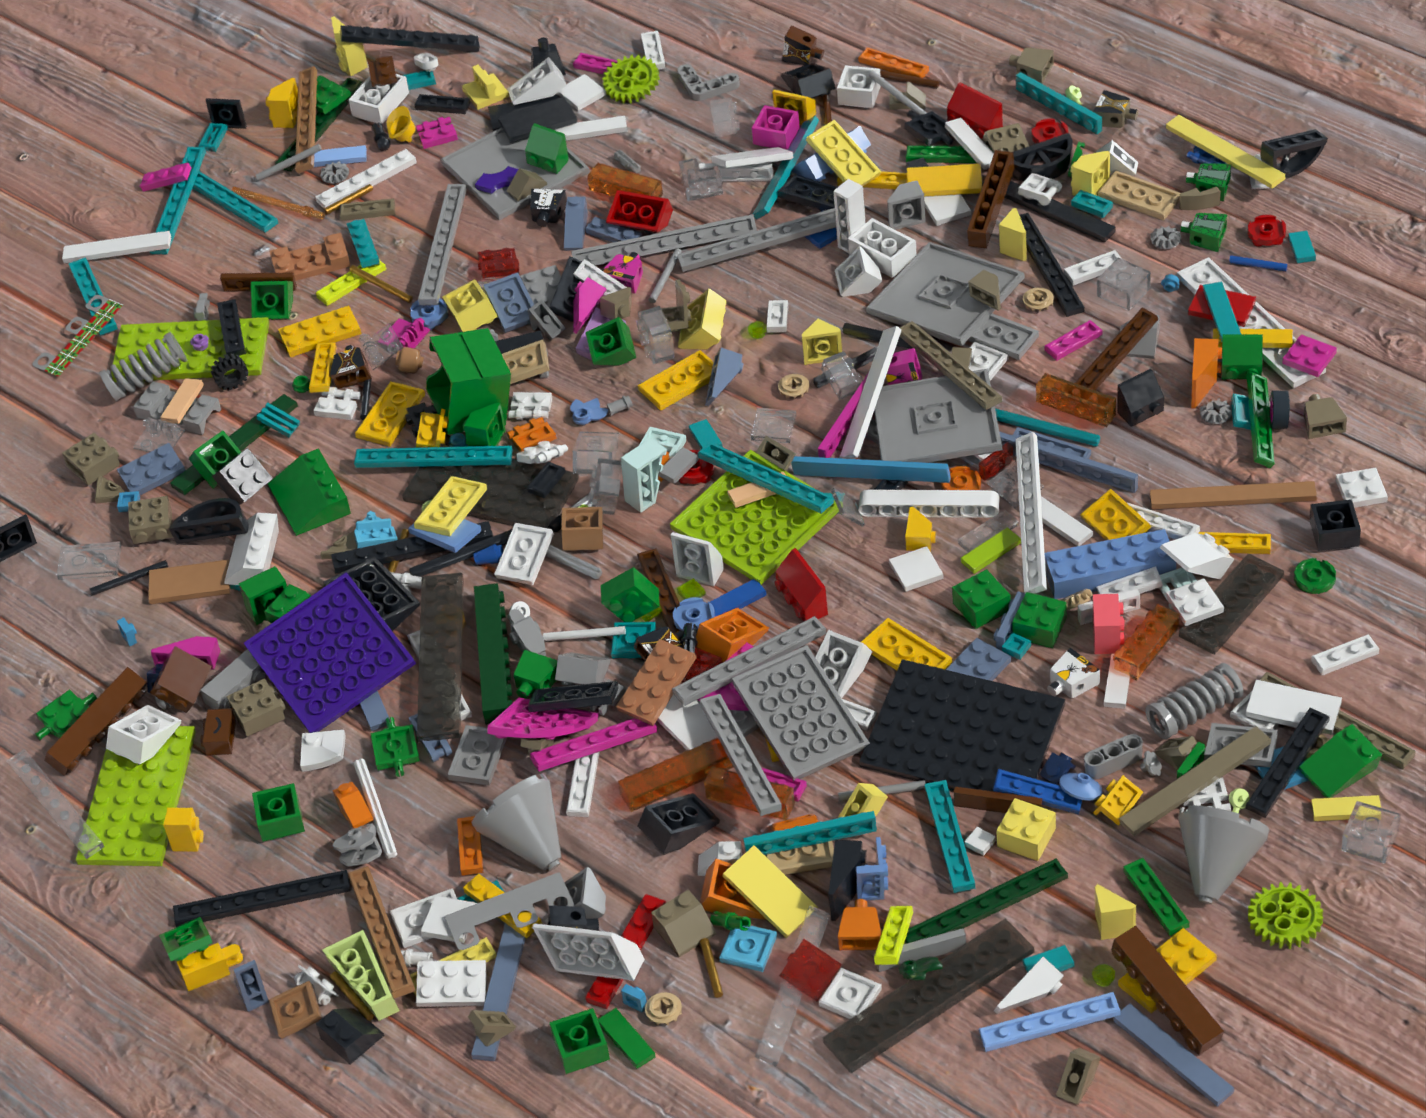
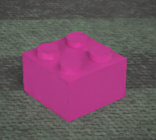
[752,105,800,150]

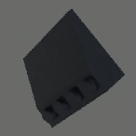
[323,557,420,632]

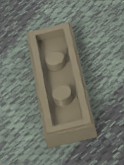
[340,198,395,221]

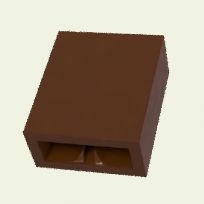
[150,646,212,713]

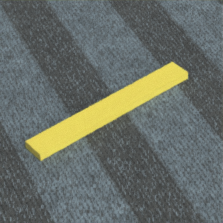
[1166,115,1285,189]

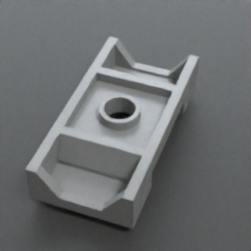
[133,381,221,435]

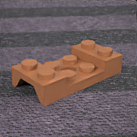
[269,233,351,281]

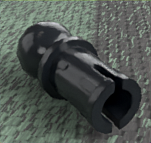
[372,122,391,151]

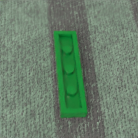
[1123,858,1190,936]

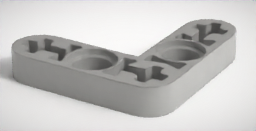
[677,64,740,101]

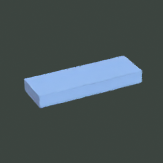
[314,145,367,167]

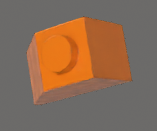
[332,782,374,829]

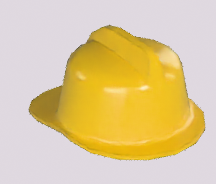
[387,106,416,142]

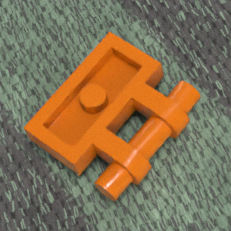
[507,417,557,452]

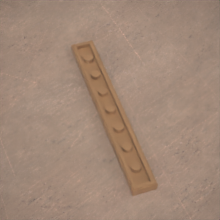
[295,66,317,174]
[1150,481,1317,509]
[348,866,415,999]

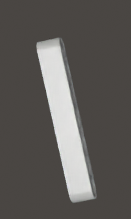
[858,490,999,518]

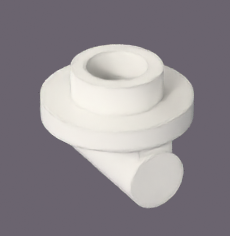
[507,601,530,620]

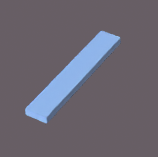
[979,992,1121,1052]

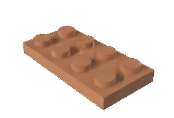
[616,639,697,726]

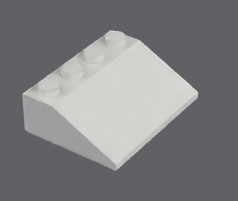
[533,924,644,981]

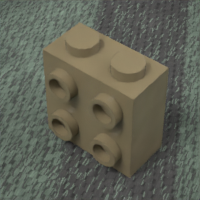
[62,433,120,485]
[128,496,173,544]
[227,679,286,737]

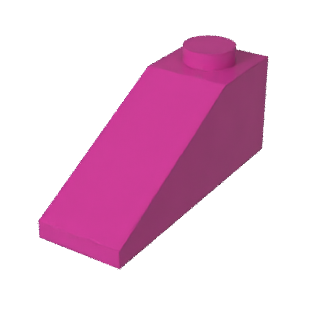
[573,277,607,334]
[151,636,220,670]

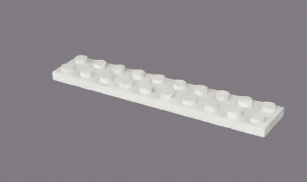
[1177,257,1326,388]

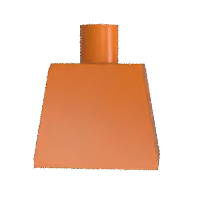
[838,899,881,950]

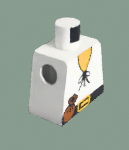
[1047,648,1100,698]

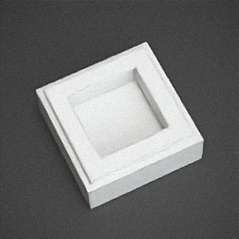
[965,827,996,856]

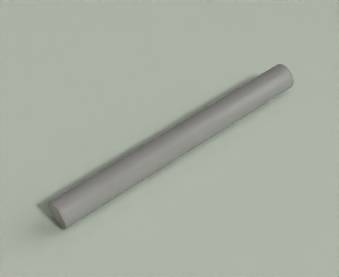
[868,70,926,115]
[256,144,322,181]
[648,248,682,303]
[838,780,925,801]

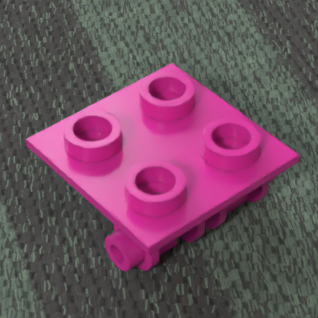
[378,318,430,351]

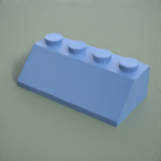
[792,126,871,182]

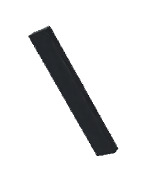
[1246,707,1330,818]

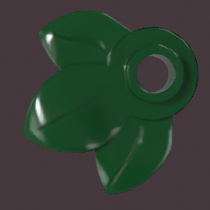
[899,956,943,980]

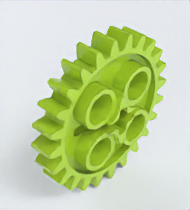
[602,54,660,103]
[1248,882,1323,949]

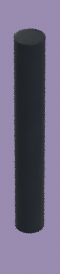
[360,376,372,420]

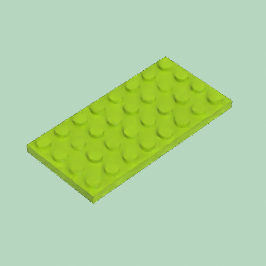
[111,317,269,382]
[76,726,196,866]

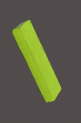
[961,527,1021,574]

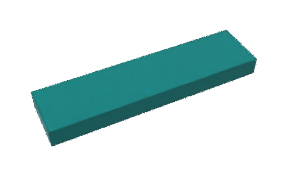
[1203,282,1241,341]

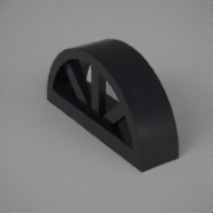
[1260,129,1328,177]
[1012,133,1073,181]
[169,498,249,544]

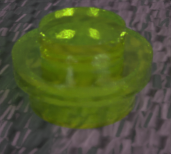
[748,321,767,339]
[1092,964,1115,987]

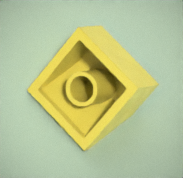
[1071,151,1110,196]

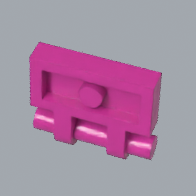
[416,116,458,149]

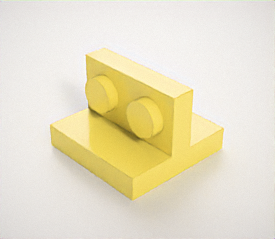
[462,65,509,110]

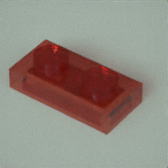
[979,442,1014,481]

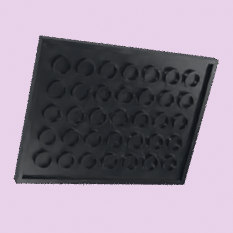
[859,659,1066,792]

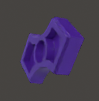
[475,166,518,194]

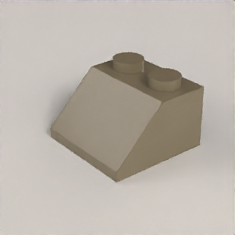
[651,890,716,957]

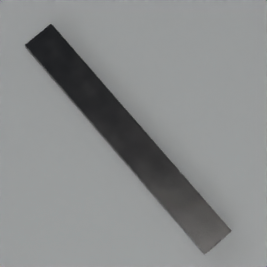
[982,180,1116,242]
[1019,213,1085,317]
[173,870,350,927]

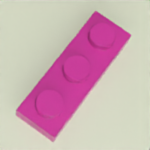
[140,163,192,192]

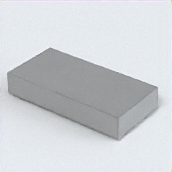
[659,447,699,484]

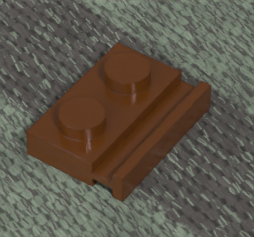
[367,56,398,87]

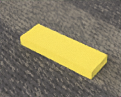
[1311,795,1382,821]

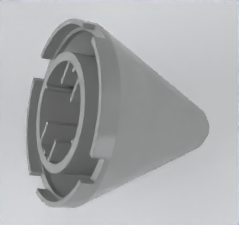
[472,773,562,871]
[1178,805,1269,904]

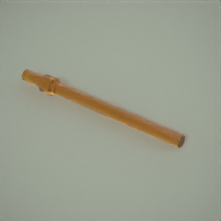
[232,186,325,220]

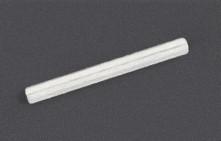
[354,758,397,859]

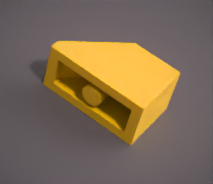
[905,507,936,552]

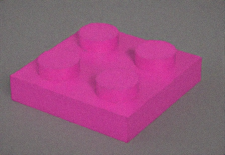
[1282,334,1337,377]

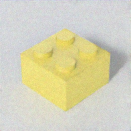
[997,798,1056,861]

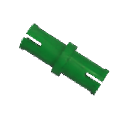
[710,911,751,931]

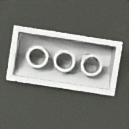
[224,513,279,585]

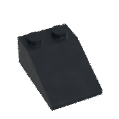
[781,63,836,99]
[638,793,720,854]
[828,840,868,921]

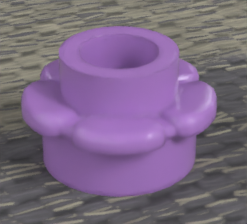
[190,334,209,351]

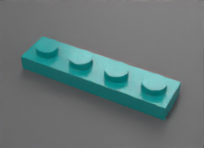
[347,219,380,268]

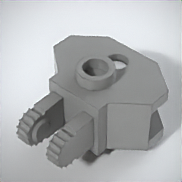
[333,823,382,866]

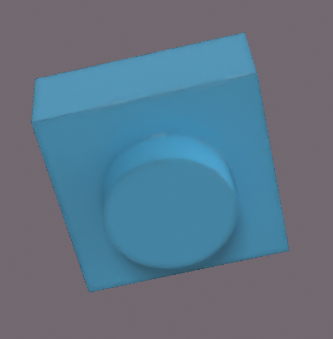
[117,491,140,512]
[117,617,137,646]
[621,984,647,1013]

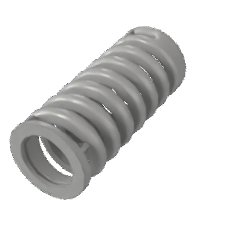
[99,332,188,401]
[1146,663,1243,740]

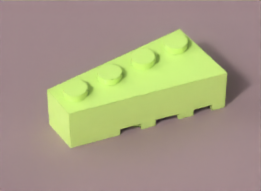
[322,930,399,1021]

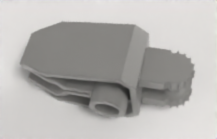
[509,609,546,656]

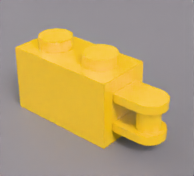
[177,943,243,992]

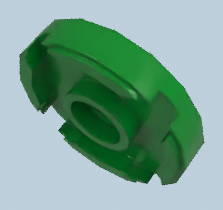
[1067,141,1085,178]
[1294,558,1336,594]

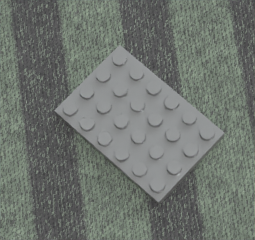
[732,645,870,782]

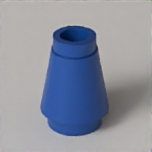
[474,544,504,565]

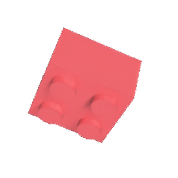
[1093,594,1125,654]

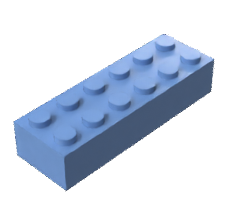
[1044,529,1176,599]

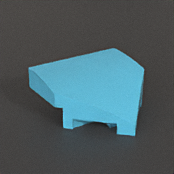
[354,511,398,548]

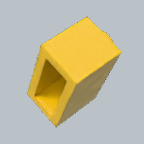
[163,808,204,852]

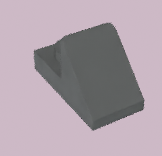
[527,299,566,341]

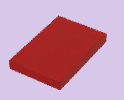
[1188,285,1256,327]

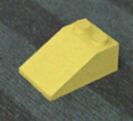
[331,16,368,76]
[442,279,498,332]

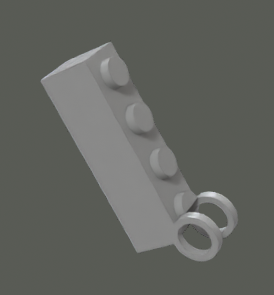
[200,649,267,709]

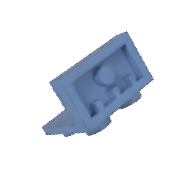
[856,837,888,901]

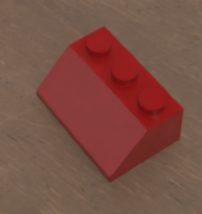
[947,82,1003,139]
[606,190,673,232]
[774,548,828,621]

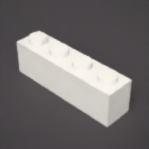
[834,179,865,253]

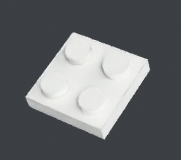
[1336,468,1388,508]
[1166,579,1224,626]

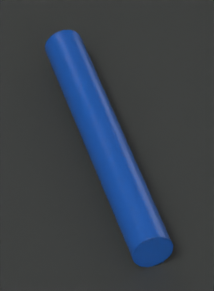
[1229,255,1288,271]

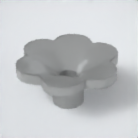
[1140,751,1162,777]

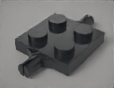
[904,110,954,146]

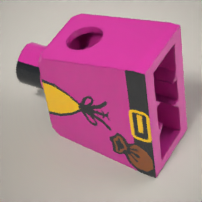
[602,252,643,293]
[885,348,923,385]

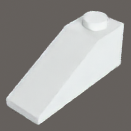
[994,957,1064,1014]

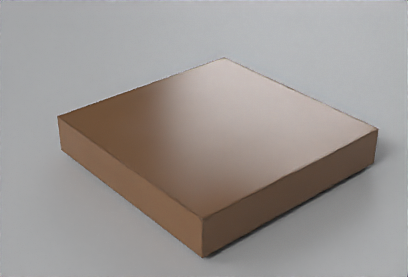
[269,981,322,1039]

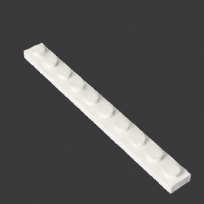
[1016,432,1047,594]

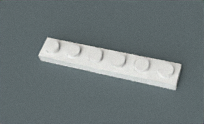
[315,149,417,208]

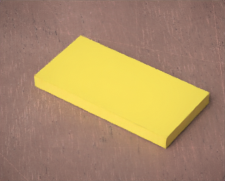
[806,120,881,186]
[414,476,487,536]
[722,846,818,939]

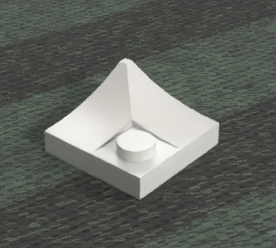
[300,730,346,772]

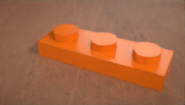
[457,816,484,876]

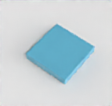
[719,926,777,972]

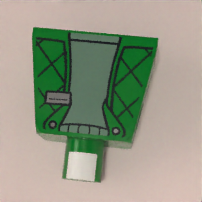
[1186,163,1231,201]
[1180,213,1227,252]

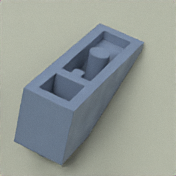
[564,197,588,251]
[705,348,744,406]
[233,960,269,1012]

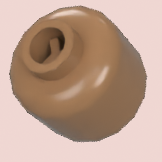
[395,347,424,373]

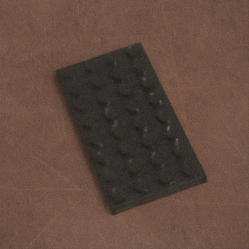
[402,443,579,529]

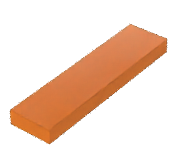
[858,47,929,78]

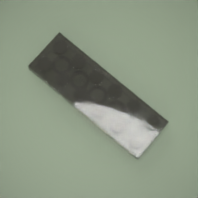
[1179,553,1284,655]

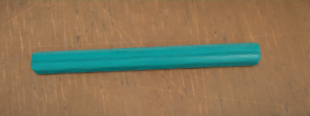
[995,408,1100,446]

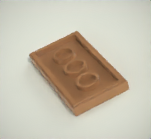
[148,560,230,604]

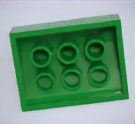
[268,448,351,536]

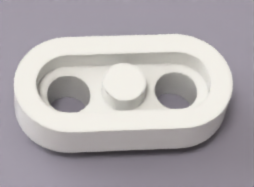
[414,53,439,71]

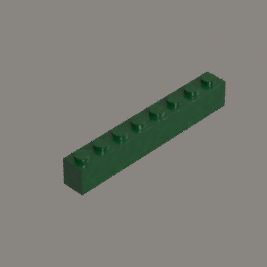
[474,583,513,725]

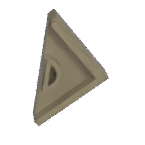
[95,476,125,504]
[320,531,358,559]

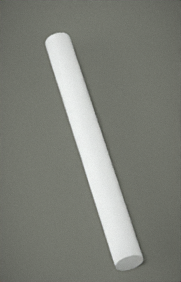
[543,626,626,641]

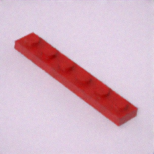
[585,894,666,1010]

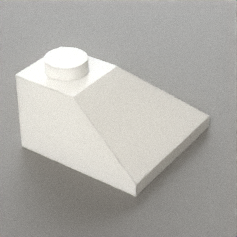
[835,246,882,297]

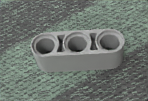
[1084,734,1143,780]

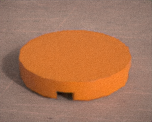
[941,466,981,490]

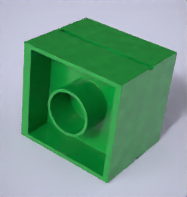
[426,328,511,435]

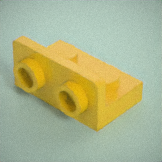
[416,409,448,448]
[1093,775,1143,825]

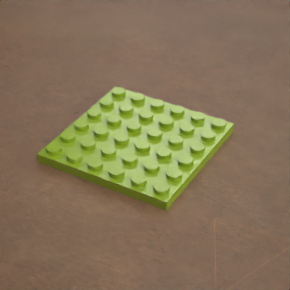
[670,450,841,585]

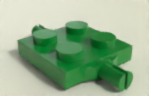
[35,689,97,740]
[371,717,420,777]

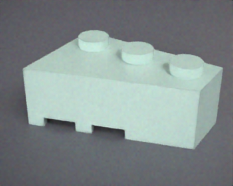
[621,438,667,513]

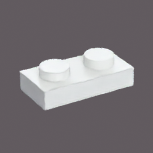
[767,300,788,333]

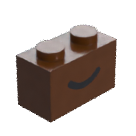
[200,708,236,756]

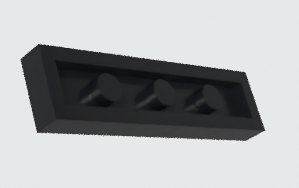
[217,299,246,357]

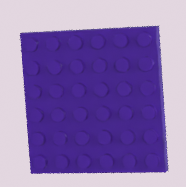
[244,572,416,733]

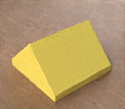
[999,208,1027,261]
[802,319,843,365]
[1095,884,1136,940]

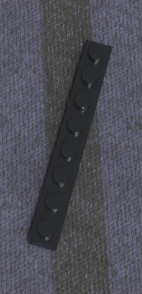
[340,25,480,52]
[331,521,493,574]

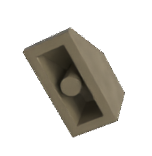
[968,270,1001,311]
[600,287,632,320]
[756,436,796,471]
[1056,1048,1101,1105]

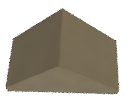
[507,168,547,202]

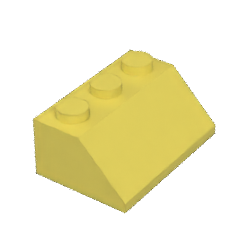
[678,289,726,350]

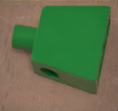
[514,650,558,699]

